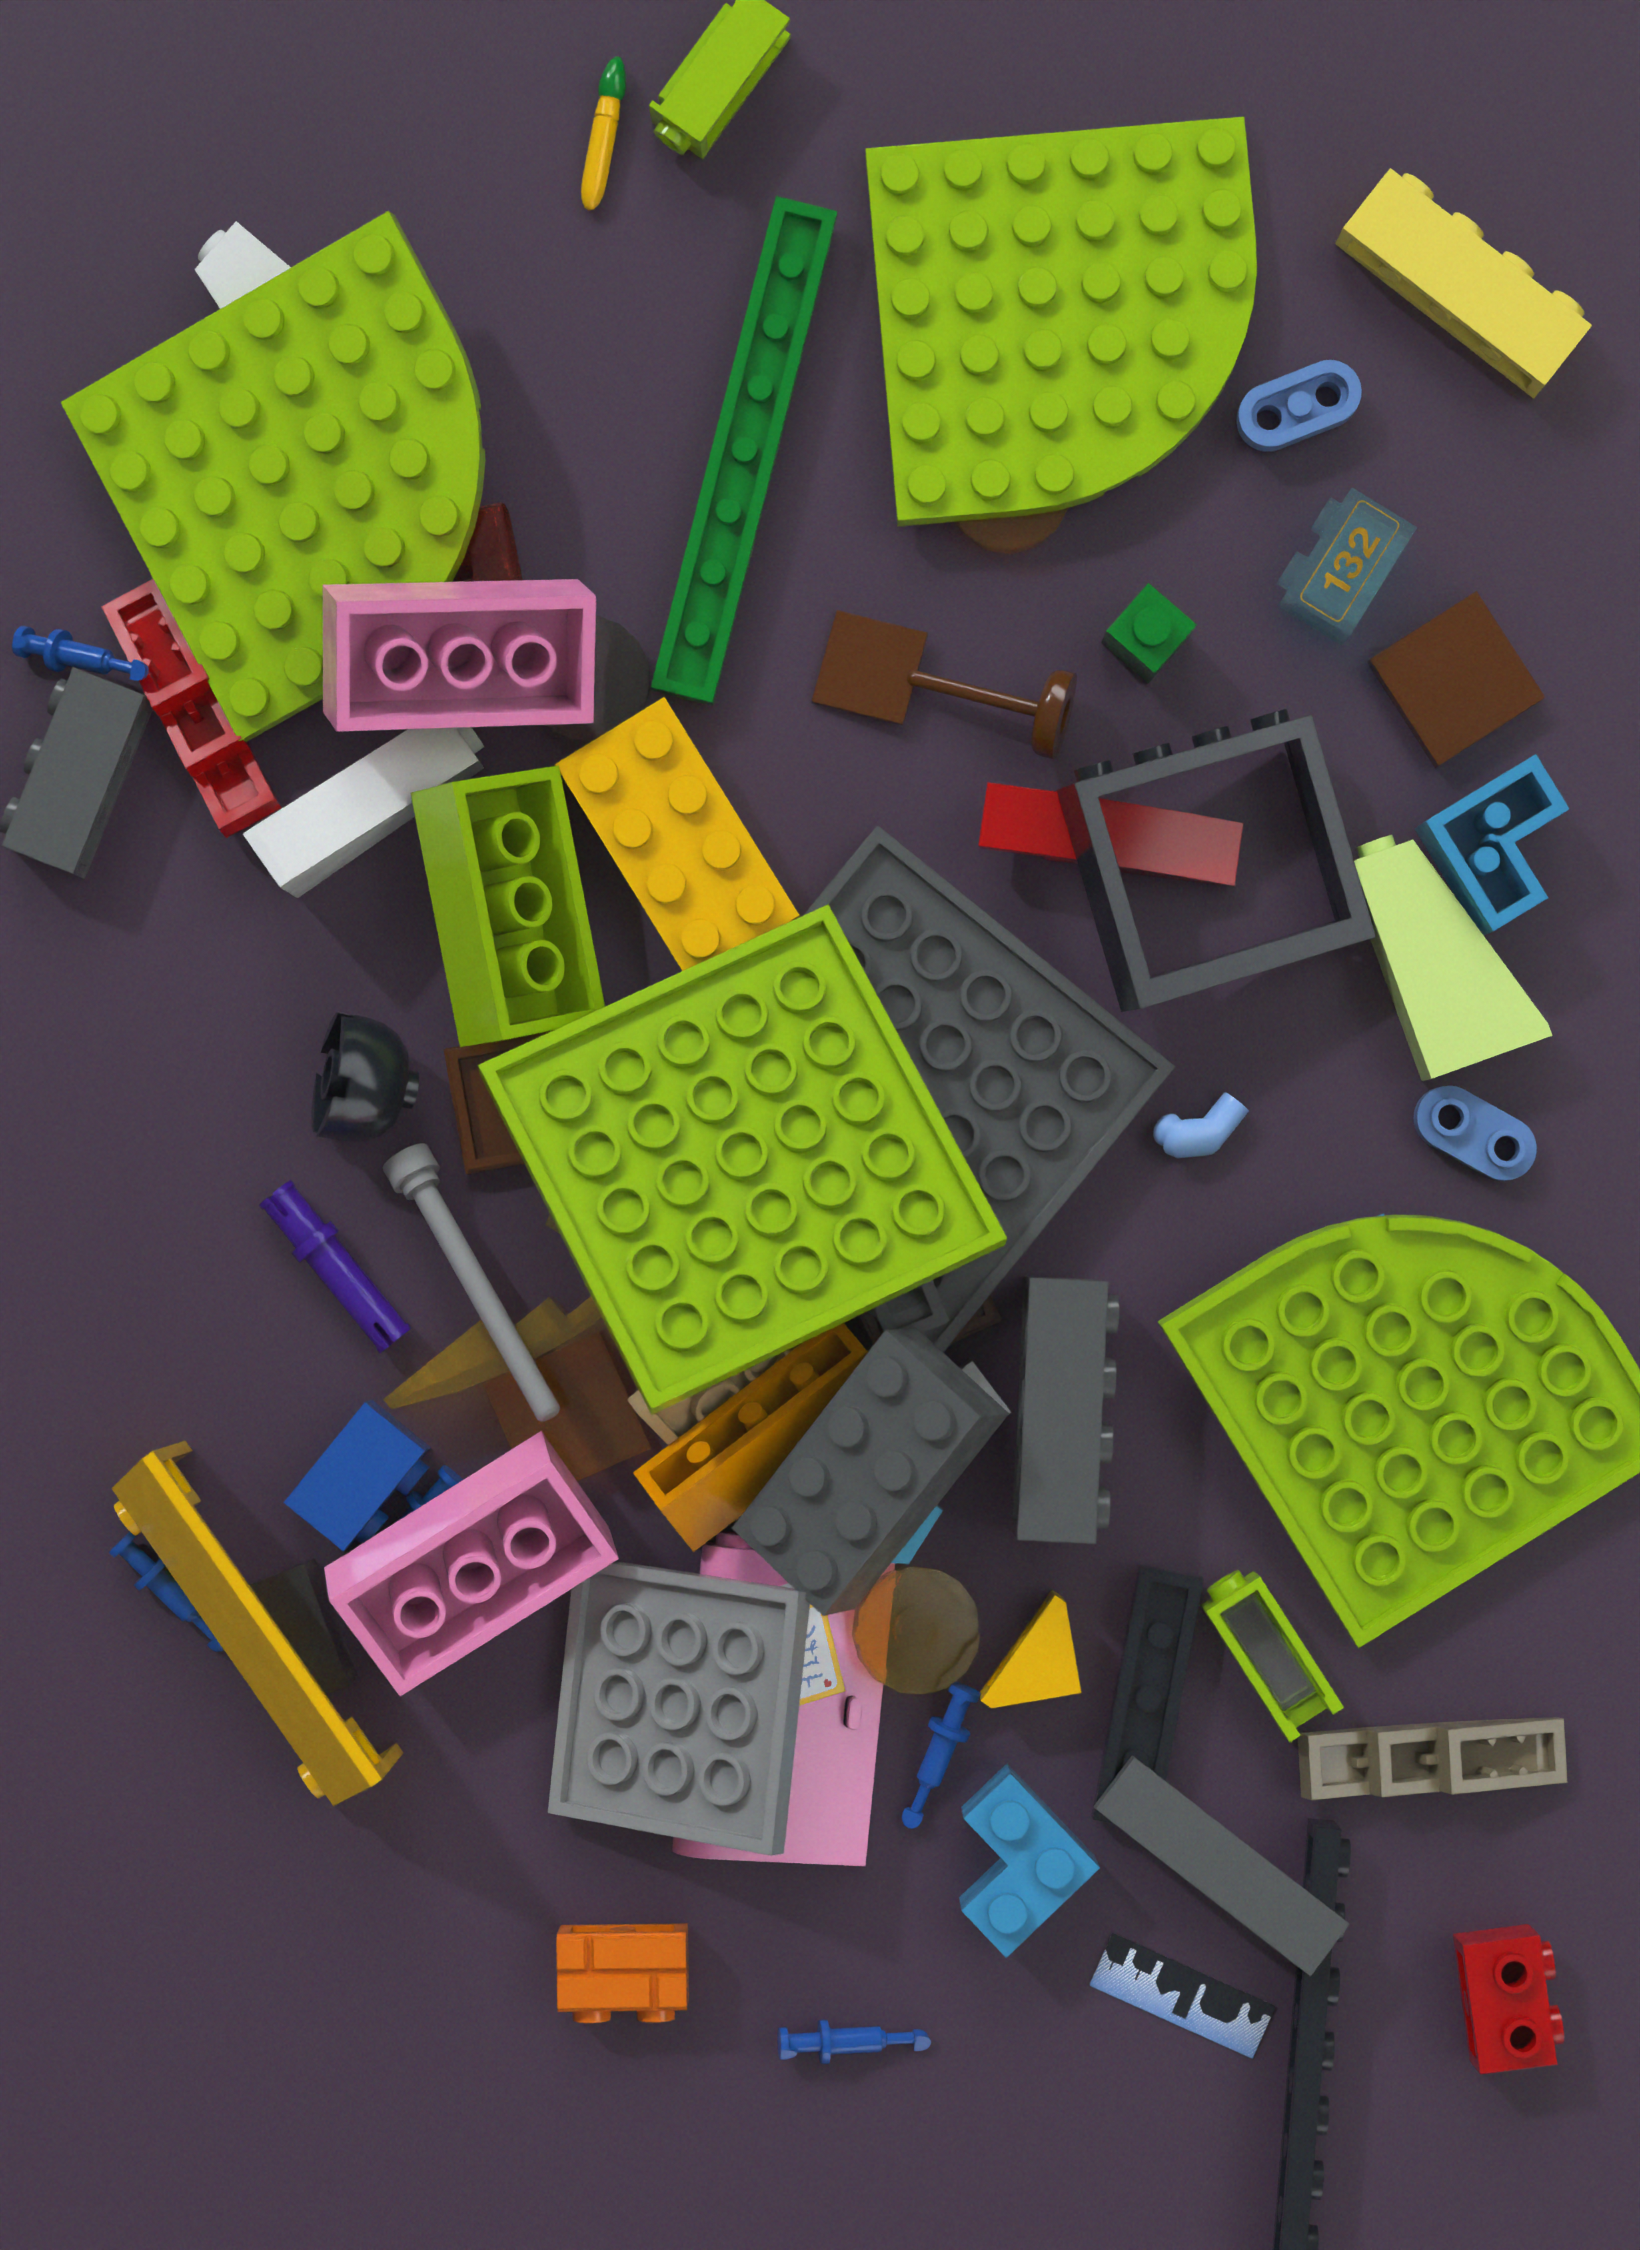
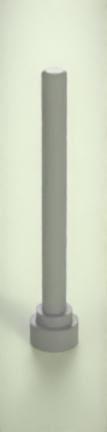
[383,1143,560,1421]

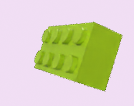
[411,765,605,1047]

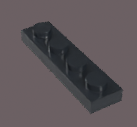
[1091,1564,1204,1824]

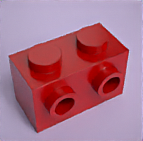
[1453,1924,1564,2075]

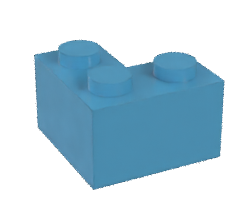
[1415,754,1569,935]
[959,1764,1100,1958]

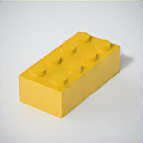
[555,697,800,971]

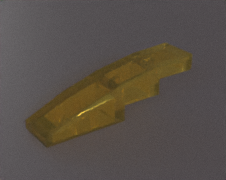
[383,1296,602,1409]

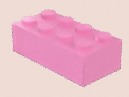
[323,579,596,731]
[324,1431,619,1696]

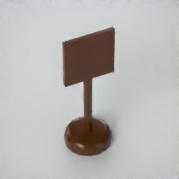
[812,610,1077,759]

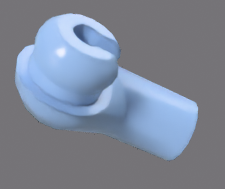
[1153,1092,1249,1158]

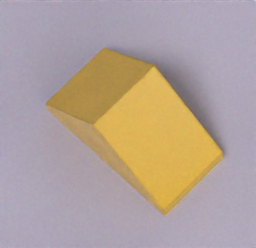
[979,1590,1081,1708]

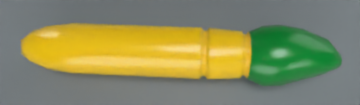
[581,56,626,211]

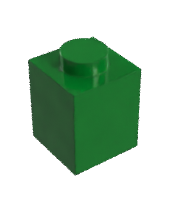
[1101,583,1197,684]

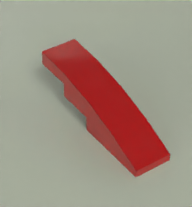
[101,579,282,838]
[978,782,1244,887]

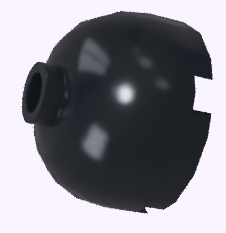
[311,1012,419,1141]

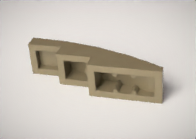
[1298,1717,1568,1800]

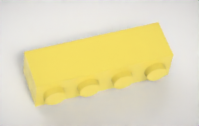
[1335,168,1592,399]

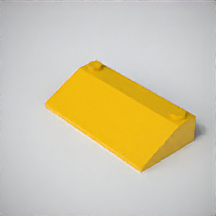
[111,1441,404,1806]

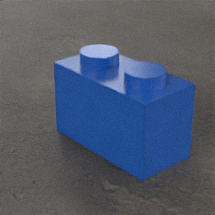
[283,1400,431,1551]

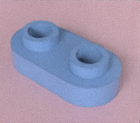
[1236,360,1362,452]
[1413,1086,1537,1181]

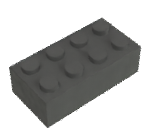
[1011,1276,1119,1544]
[732,1328,1009,1616]

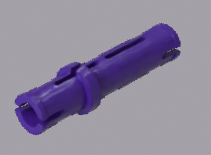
[259,1180,412,1354]

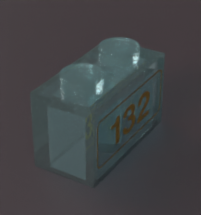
[1276,488,1417,646]

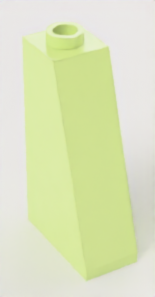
[1354,835,1553,1081]

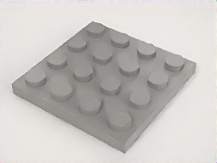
[548,1561,810,1856]

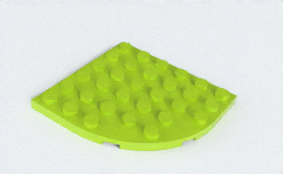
[865,117,1257,527]
[61,211,485,742]
[1157,1215,1640,1648]

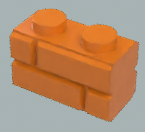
[556,1923,689,2023]

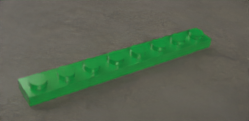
[651,196,838,706]

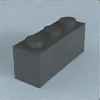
[0,667,153,879]

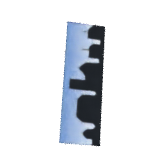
[1089,1933,1276,2059]

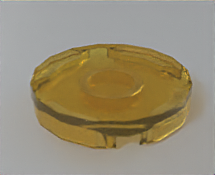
[852,1566,980,1694]

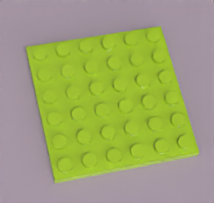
[478,904,1007,1415]

